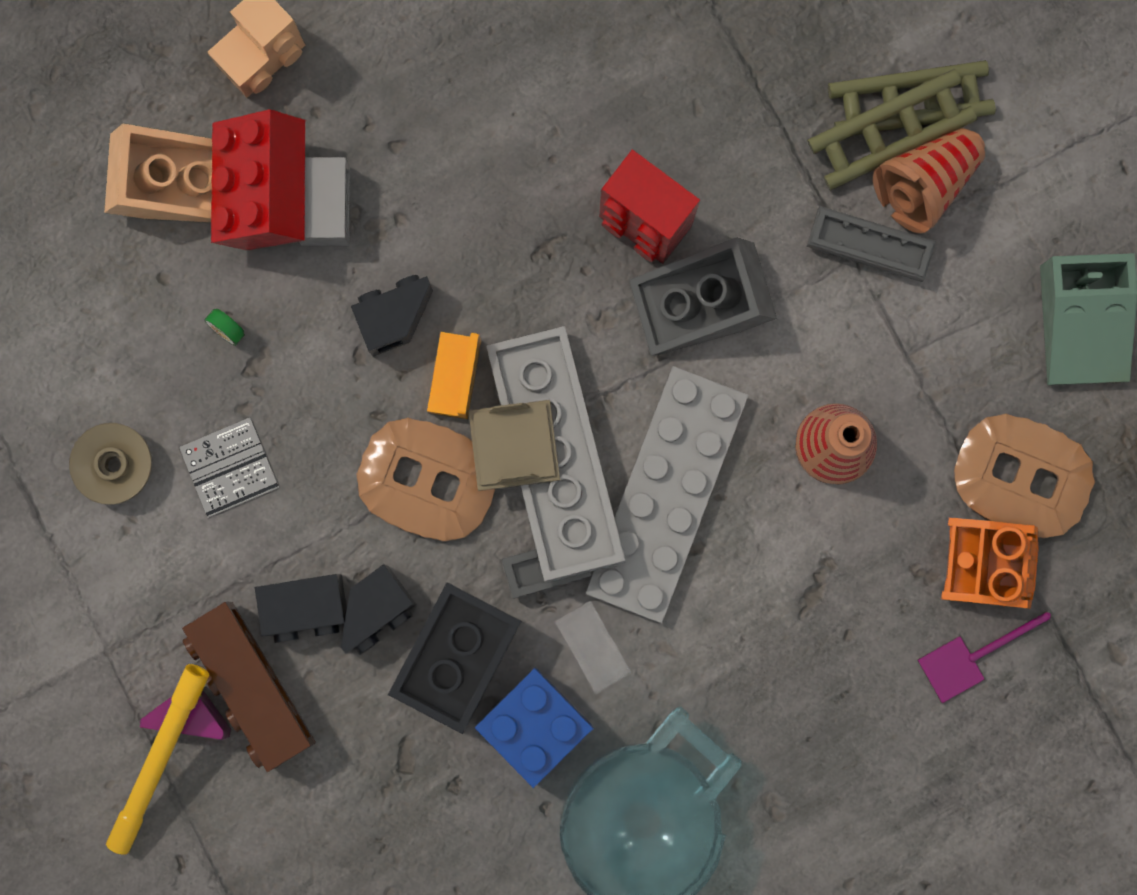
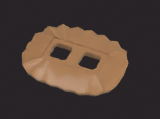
[954,414,1095,538]
[356,418,495,541]

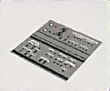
[179,418,279,518]

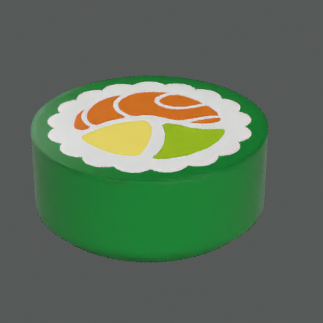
[204,309,245,346]

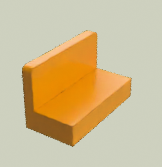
[427,332,481,419]

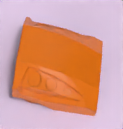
[941,518,1039,609]

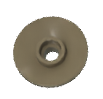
[69,423,152,505]

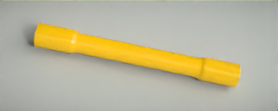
[106,664,209,855]

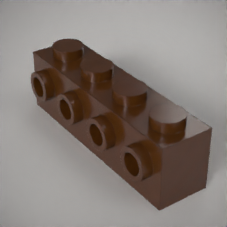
[182,602,316,772]

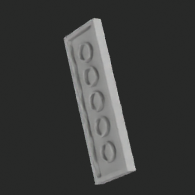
[486,326,625,583]
[585,366,749,624]

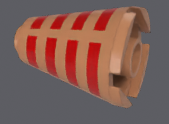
[873,128,985,233]
[795,403,877,485]

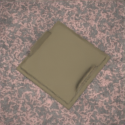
[468,400,560,491]

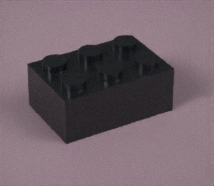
[388,582,522,734]

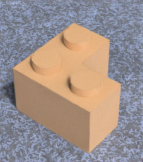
[207,0,306,98]

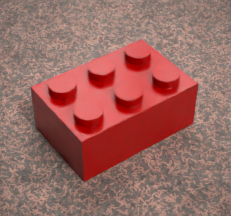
[211,109,306,250]
[599,149,700,264]

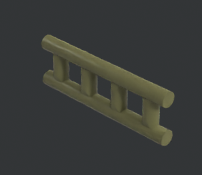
[828,60,996,135]
[807,69,977,191]

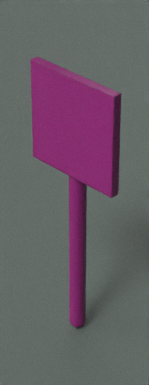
[917,612,1051,703]

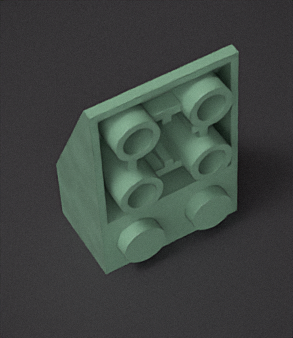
[1040,253,1137,385]

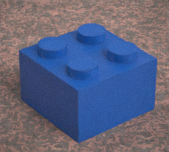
[474,667,593,788]

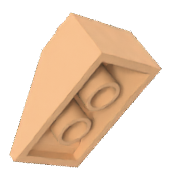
[104,124,212,222]

